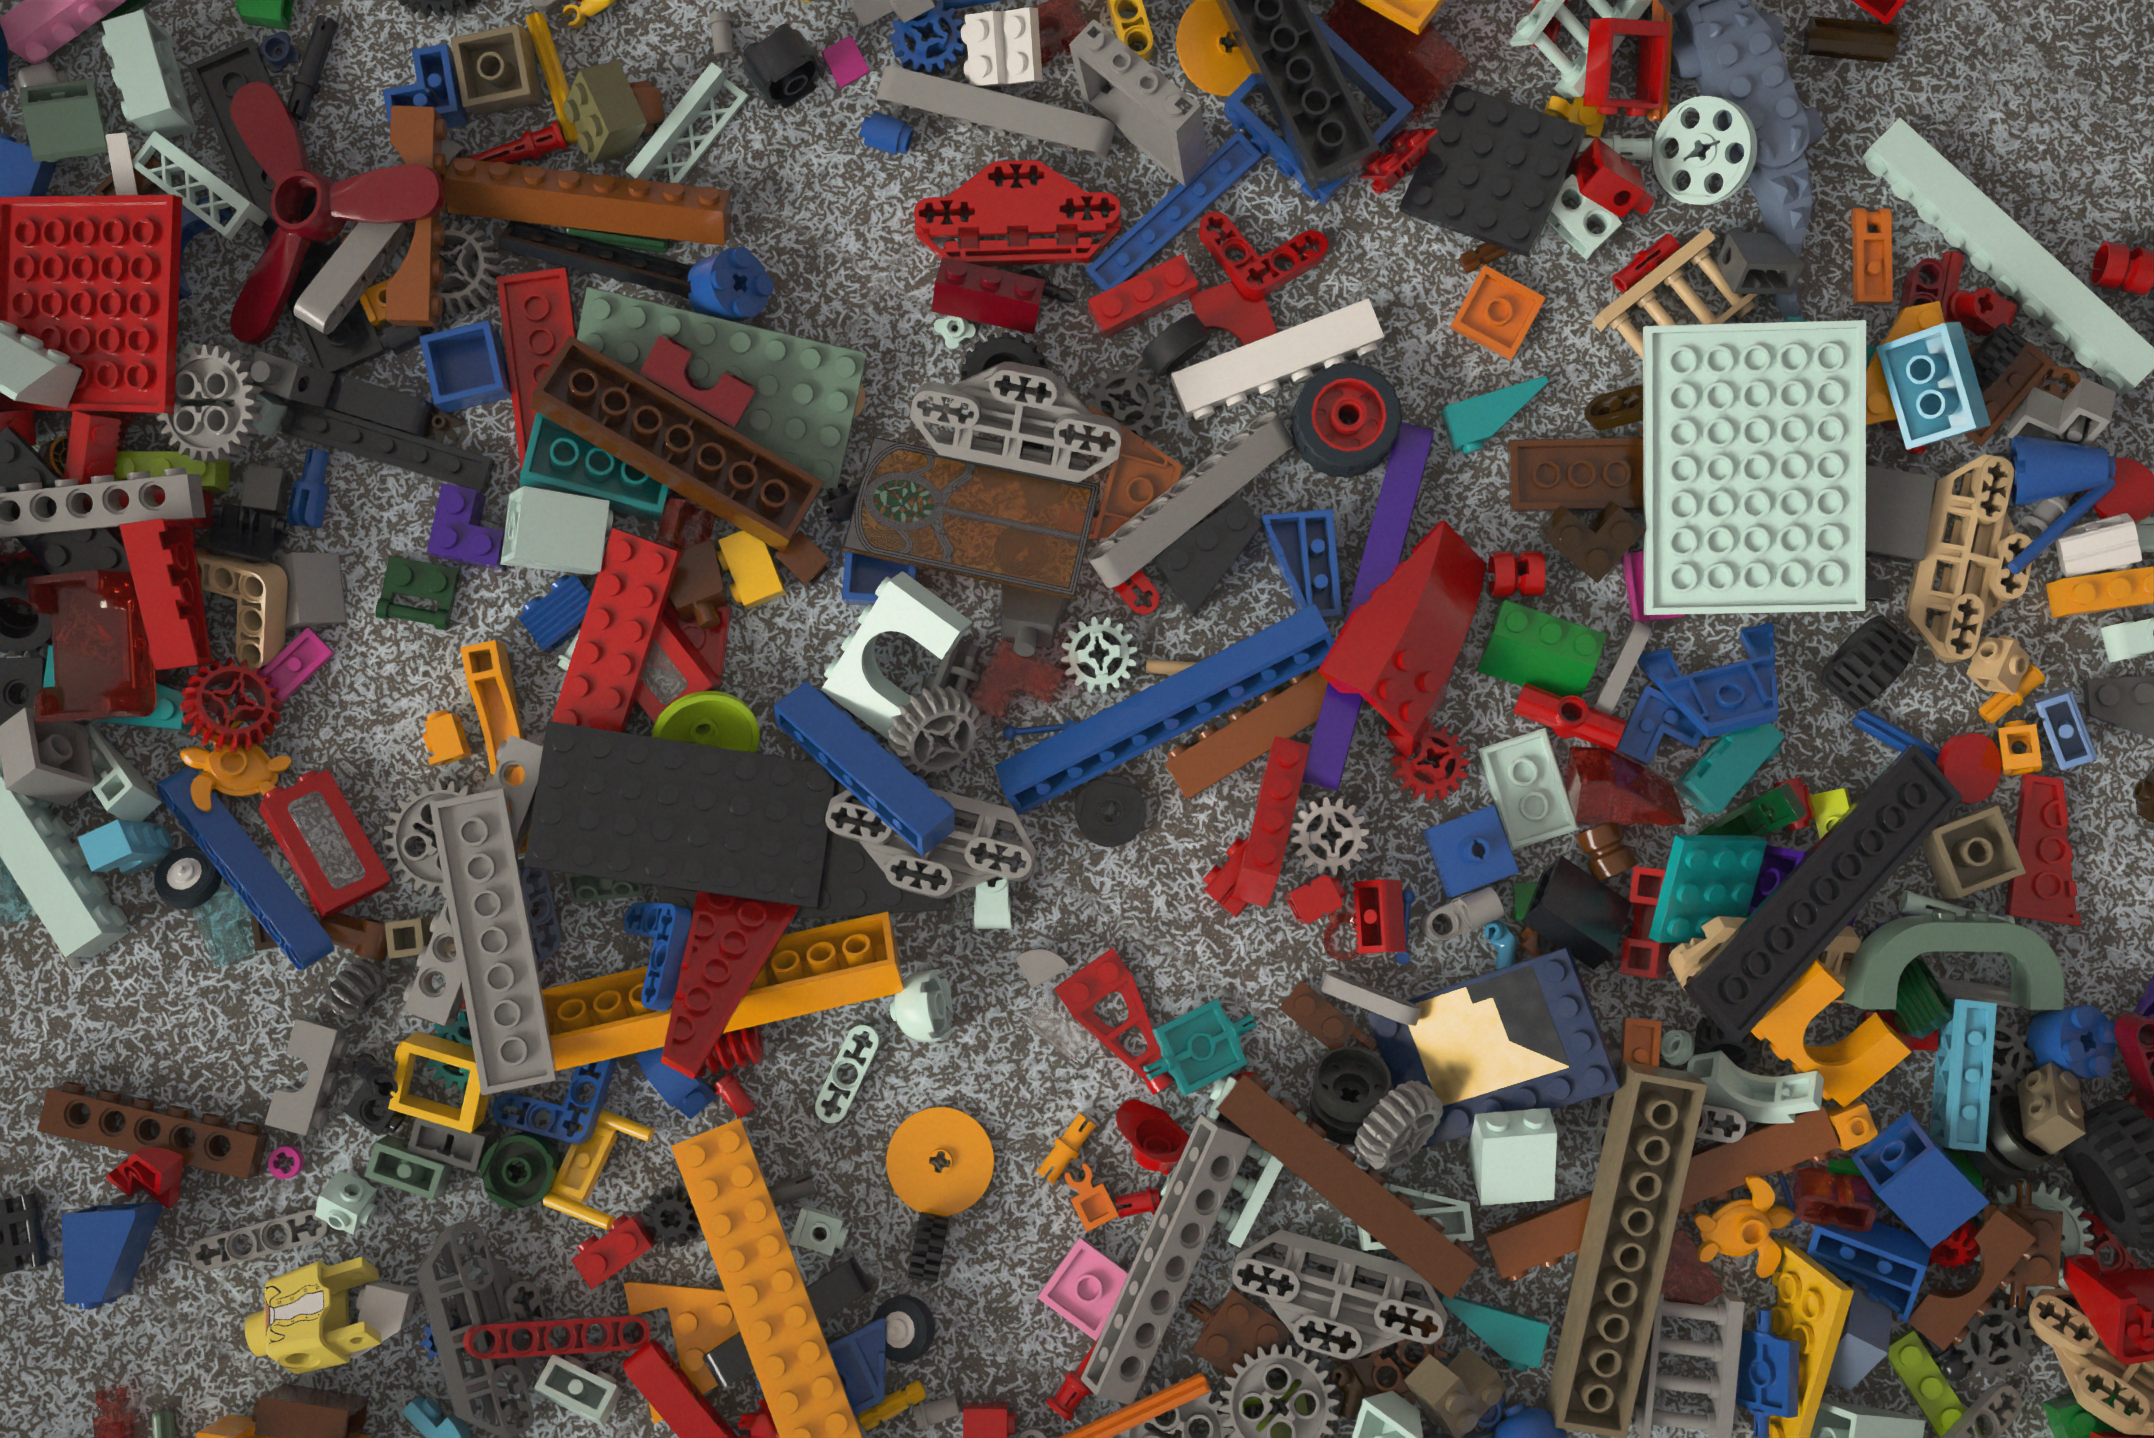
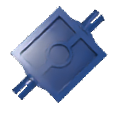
[1735,1308,1799,1438]

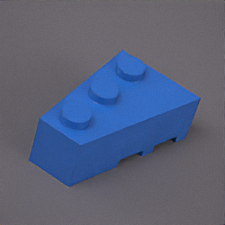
[1259,509,1342,622]

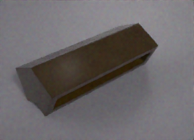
[1803,16,1899,63]

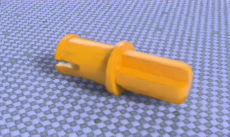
[1978,664,2046,724]

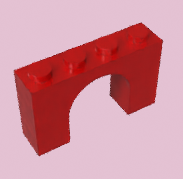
[1232,736,1310,907]

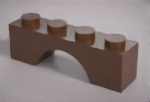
[1907,1202,2039,1351]

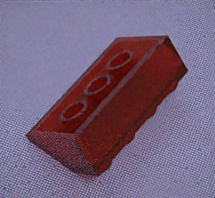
[1322,0,1470,123]

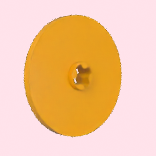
[1176,0,1252,97]
[886,1107,994,1216]

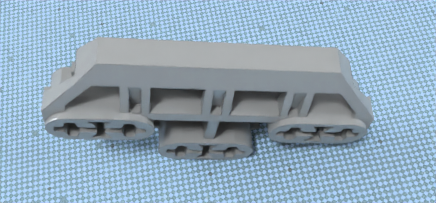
[910,362,1122,483]
[825,788,1038,899]
[1232,1229,1448,1360]

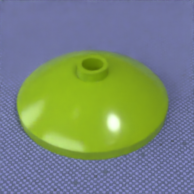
[651,691,760,753]

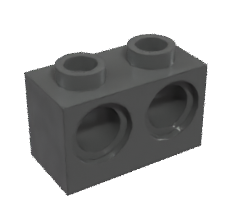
[407,1117,499,1172]

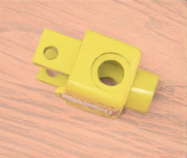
[244,1257,382,1374]

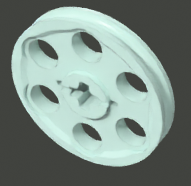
[1652,96,1757,205]

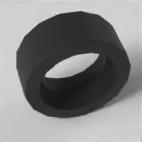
[1142,314,1211,376]

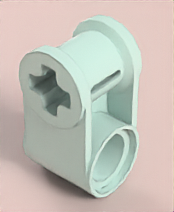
[2100,618,2154,663]
[974,861,1011,929]

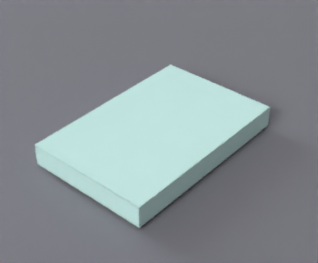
[1477,728,1579,851]

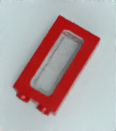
[635,608,723,724]
[259,769,391,921]

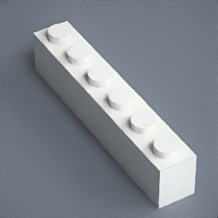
[1170,298,1384,421]

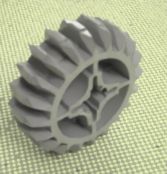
[408,221,502,317]
[887,685,984,778]
[1354,1080,1443,1173]

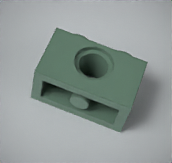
[364,1134,454,1200]

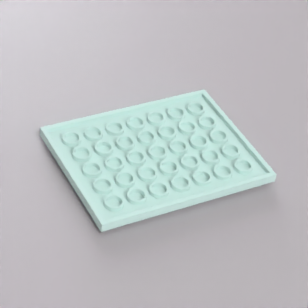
[1643,320,1866,615]

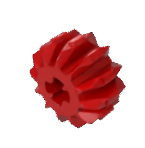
[1915,1219,1980,1271]

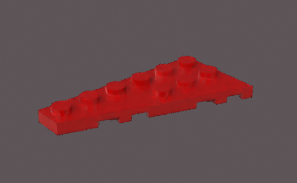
[660,892,800,1080]

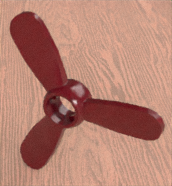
[230,81,445,345]

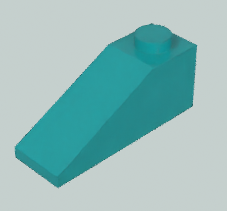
[1441,376,1548,455]
[1438,1292,1550,1371]

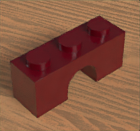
[639,334,759,428]

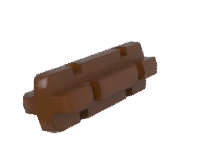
[1459,243,1509,273]

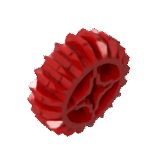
[180,657,282,754]

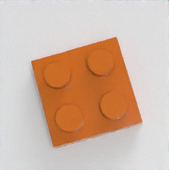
[1449,265,1546,361]

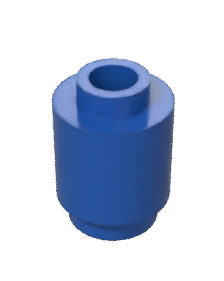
[860,111,914,155]

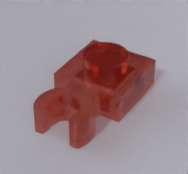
[92,1387,135,1438]

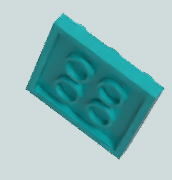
[1649,835,1767,943]

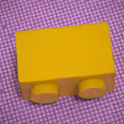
[716,530,787,610]

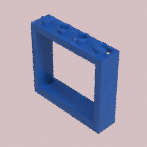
[1224,12,1414,206]

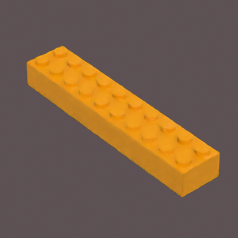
[542,911,904,1071]
[671,1118,863,1438]

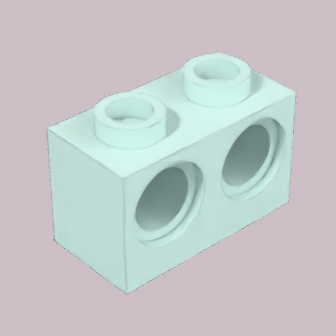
[1547,174,1622,260]

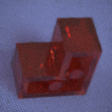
[970,639,1066,722]

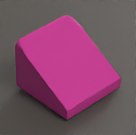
[821,35,870,89]

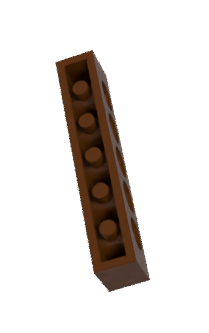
[37,1081,269,1179]

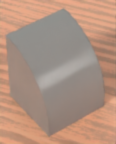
[1015,949,1070,989]

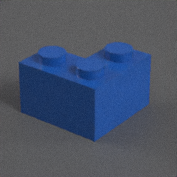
[383,44,468,128]

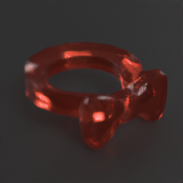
[1323,912,1360,961]

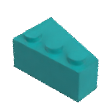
[1673,722,1785,815]

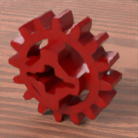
[1390,723,1470,802]

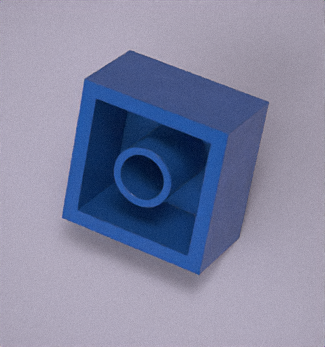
[1421,805,1520,898]

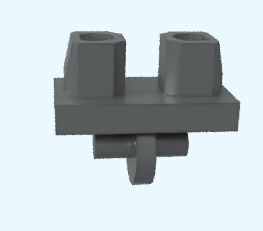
[925,639,982,693]

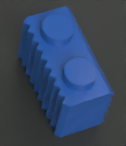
[518,574,592,654]

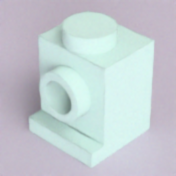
[790,1205,849,1256]

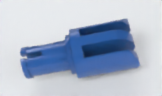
[286,448,330,528]

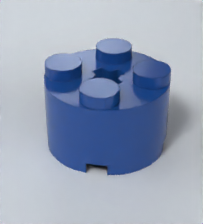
[687,247,774,322]
[2027,1005,2117,1079]

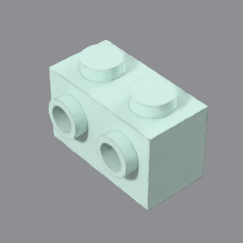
[534,1355,622,1427]

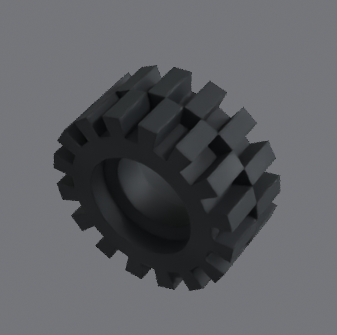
[1970,323,2027,391]
[1694,1015,1763,1070]
[908,1212,949,1283]

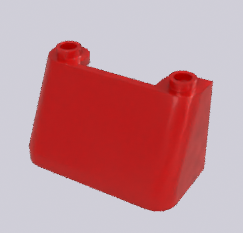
[2063,1254,2154,1364]

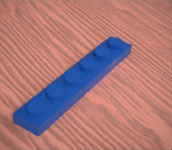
[1085,130,1262,292]

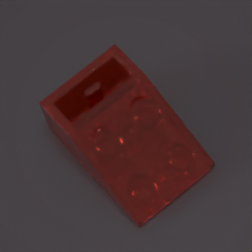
[1565,747,1686,826]

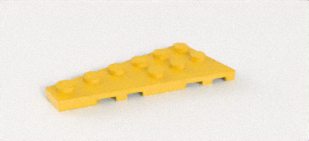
[1769,1238,1854,1438]

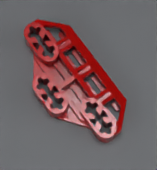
[914,160,1121,266]

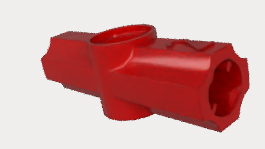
[1513,683,1626,752]

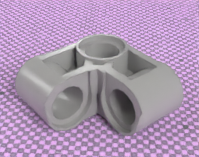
[1421,886,1504,941]

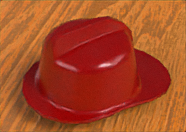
[1116,1099,1190,1175]

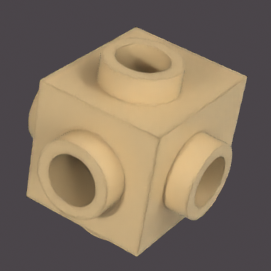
[1966,635,2031,695]

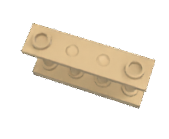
[1592,228,1759,382]

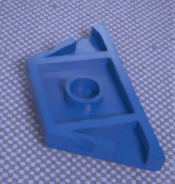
[756,1316,886,1415]

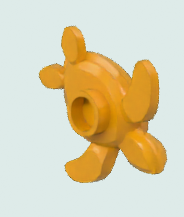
[180,714,292,812]
[1693,1175,1795,1278]

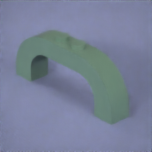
[1844,910,2064,1010]

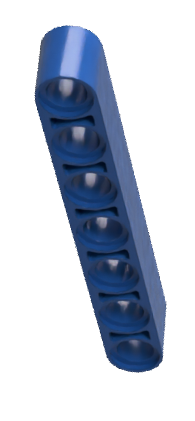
[156,766,334,971]

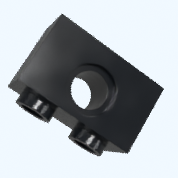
[0,657,47,725]

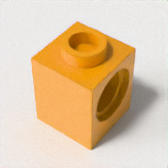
[1826,1100,1878,1151]

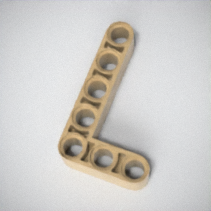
[122,540,288,670]

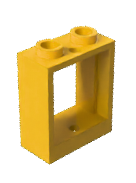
[388,1031,490,1133]

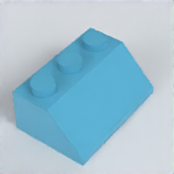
[1876,322,1991,450]

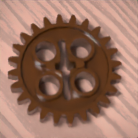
[1328,1290,1448,1405]

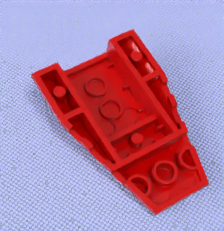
[1318,521,1487,757]

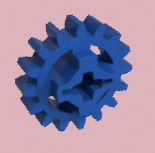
[890,1,965,76]

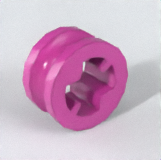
[268,1145,304,1179]

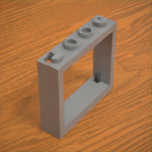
[1069,19,1208,186]

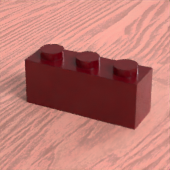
[931,257,1046,334]

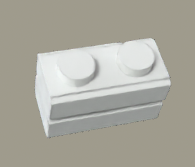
[2055,513,2142,578]

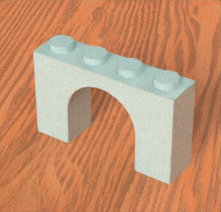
[821,571,972,740]

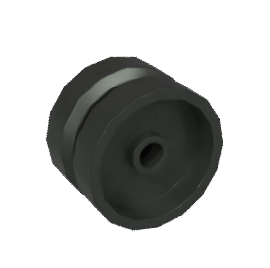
[1963,1090,2055,1186]

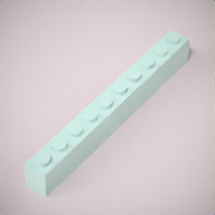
[1862,118,2154,396]

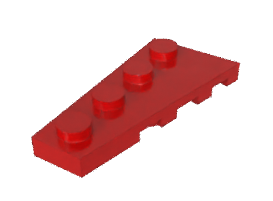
[2005,774,2082,927]

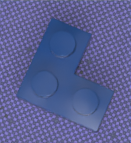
[1615,685,1703,765]

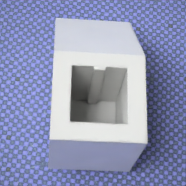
[350,1280,418,1359]

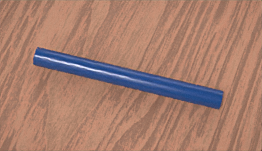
[2007,477,2116,574]

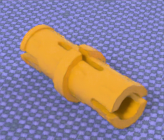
[1036,1112,1097,1185]

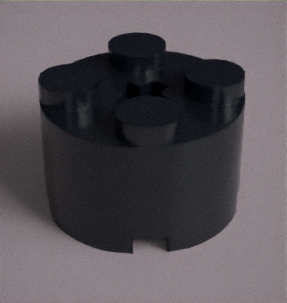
[743,24,825,109]

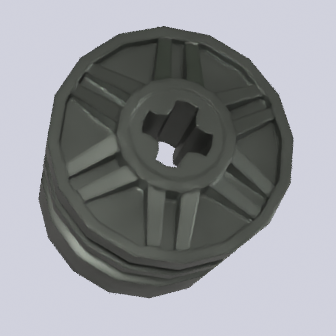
[1309,1046,1391,1145]

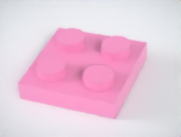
[1037,1237,1129,1341]

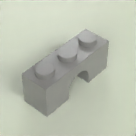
[265,1018,349,1136]

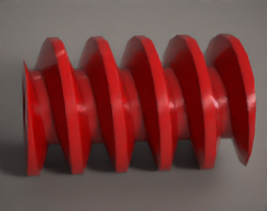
[697,1025,764,1077]

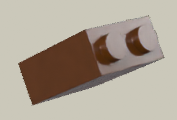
[252,1383,369,1438]

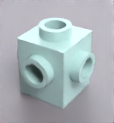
[315,1170,378,1235]

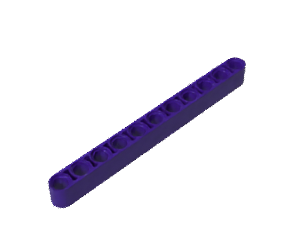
[1302,422,1435,792]

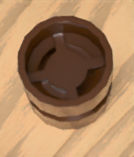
[1574,818,1638,880]

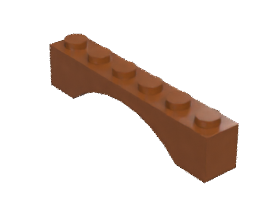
[386,106,447,327]

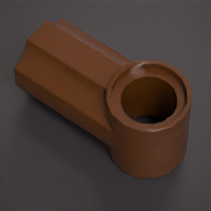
[319,913,388,961]

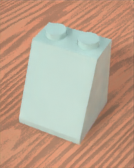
[500,486,613,575]
[1468,1108,1557,1206]
[1810,1399,1925,1438]

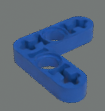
[624,903,691,1012]
[492,1057,617,1145]

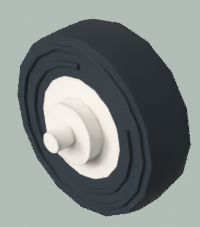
[154,846,222,910]
[872,1295,935,1363]

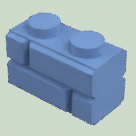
[2035,686,2098,770]

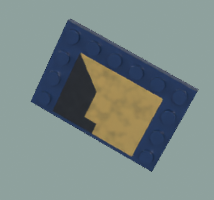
[1366,946,1622,1150]

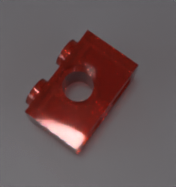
[1032,0,1087,65]

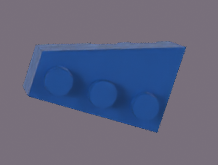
[1806,1202,1932,1324]

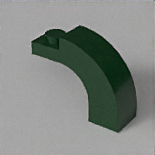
[1689,782,1807,837]

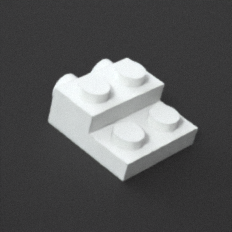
[961,7,1043,87]

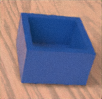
[419,320,511,413]
[842,528,922,606]

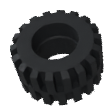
[960,332,1048,405]
[0,557,72,656]
[1820,614,1917,710]

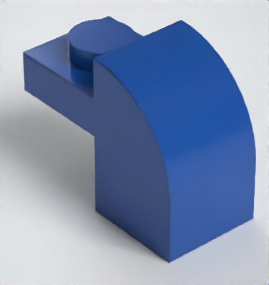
[636,1047,718,1120]

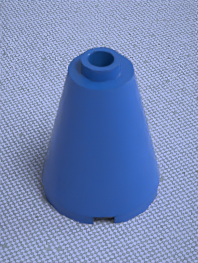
[2010,435,2115,506]

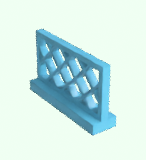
[1930,999,1997,1152]

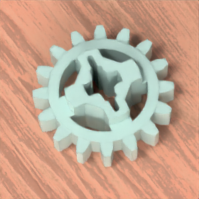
[1061,617,1137,694]

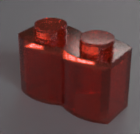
[1793,1168,1877,1232]

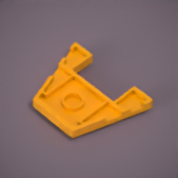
[623,1281,740,1424]

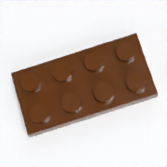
[1508,437,1643,512]

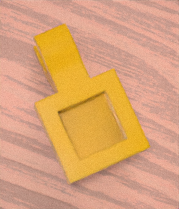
[1544,96,1606,138]

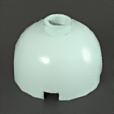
[890,969,954,1042]

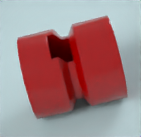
[2090,241,2154,296]
[1488,550,1546,597]

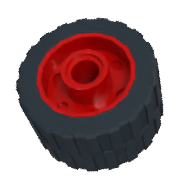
[1291,362,1402,478]

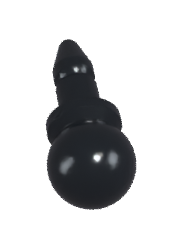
[1018,269,1076,303]
[1917,1330,1969,1381]

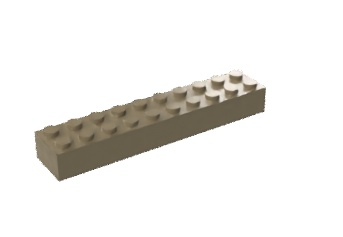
[1544,1061,1707,1438]

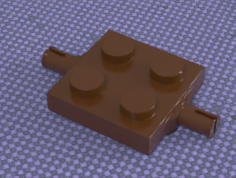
[1980,1180,2063,1308]
[1186,1287,1291,1378]

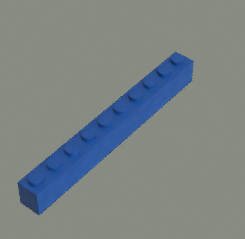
[994,604,1335,815]

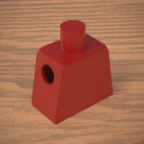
[1573,137,1655,217]

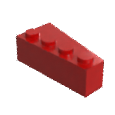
[119,518,212,670]

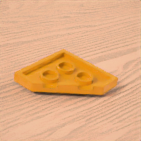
[1866,301,1945,426]

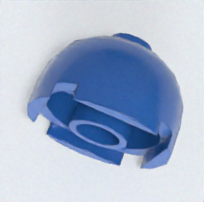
[1494,1403,1568,1438]

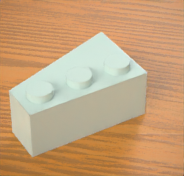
[1357,1183,1474,1251]

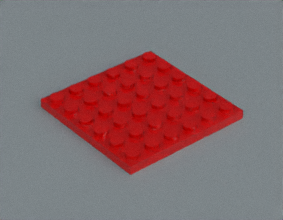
[0,195,183,414]

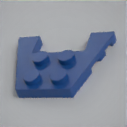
[1638,622,1779,738]

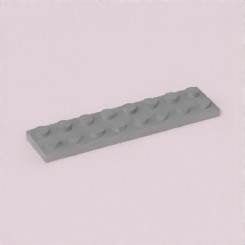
[429,788,558,1095]

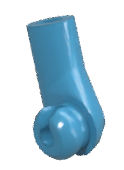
[1484,920,1518,969]

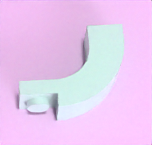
[1687,1051,1824,1124]

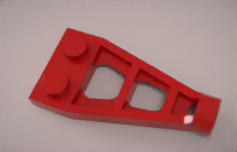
[1054,947,1175,1095]

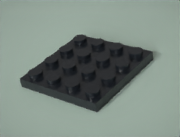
[1399,84,1586,258]

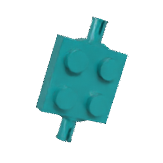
[1143,998,1257,1096]

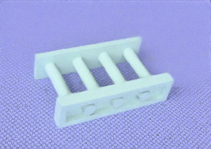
[1509,0,1652,98]
[1159,1074,1307,1248]

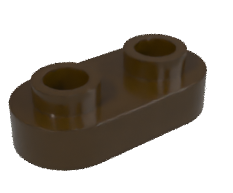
[1584,385,1643,430]

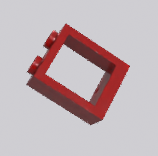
[1583,18,1670,117]

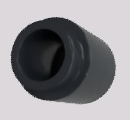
[377,320,434,355]

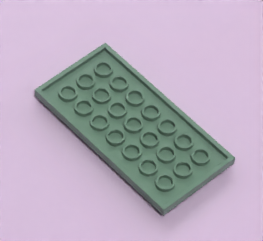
[577,287,868,490]

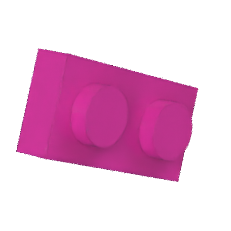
[258,627,336,702]

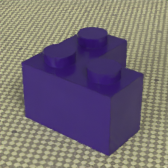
[427,483,507,571]

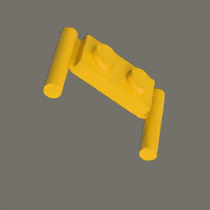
[543,1109,655,1230]

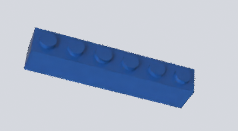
[774,681,955,856]

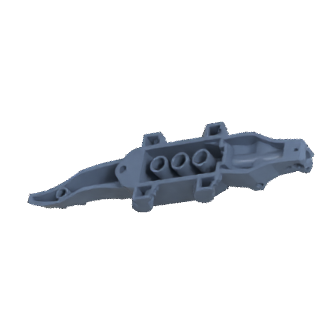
[1671,0,1824,319]

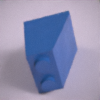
[1851,1111,1990,1249]
[62,1202,162,1310]

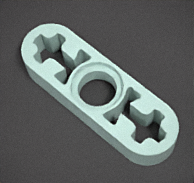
[815,1024,880,1123]

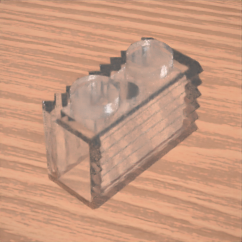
[1019,992,1096,1064]

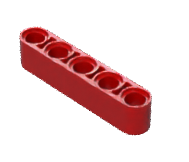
[463,1315,650,1359]
[622,1339,738,1438]

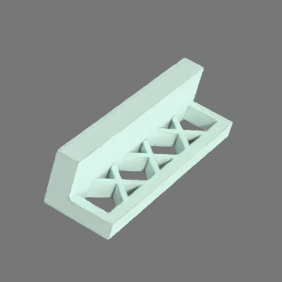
[625,62,749,184]
[132,131,269,240]

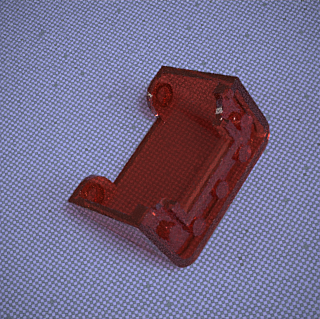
[27,570,156,723]

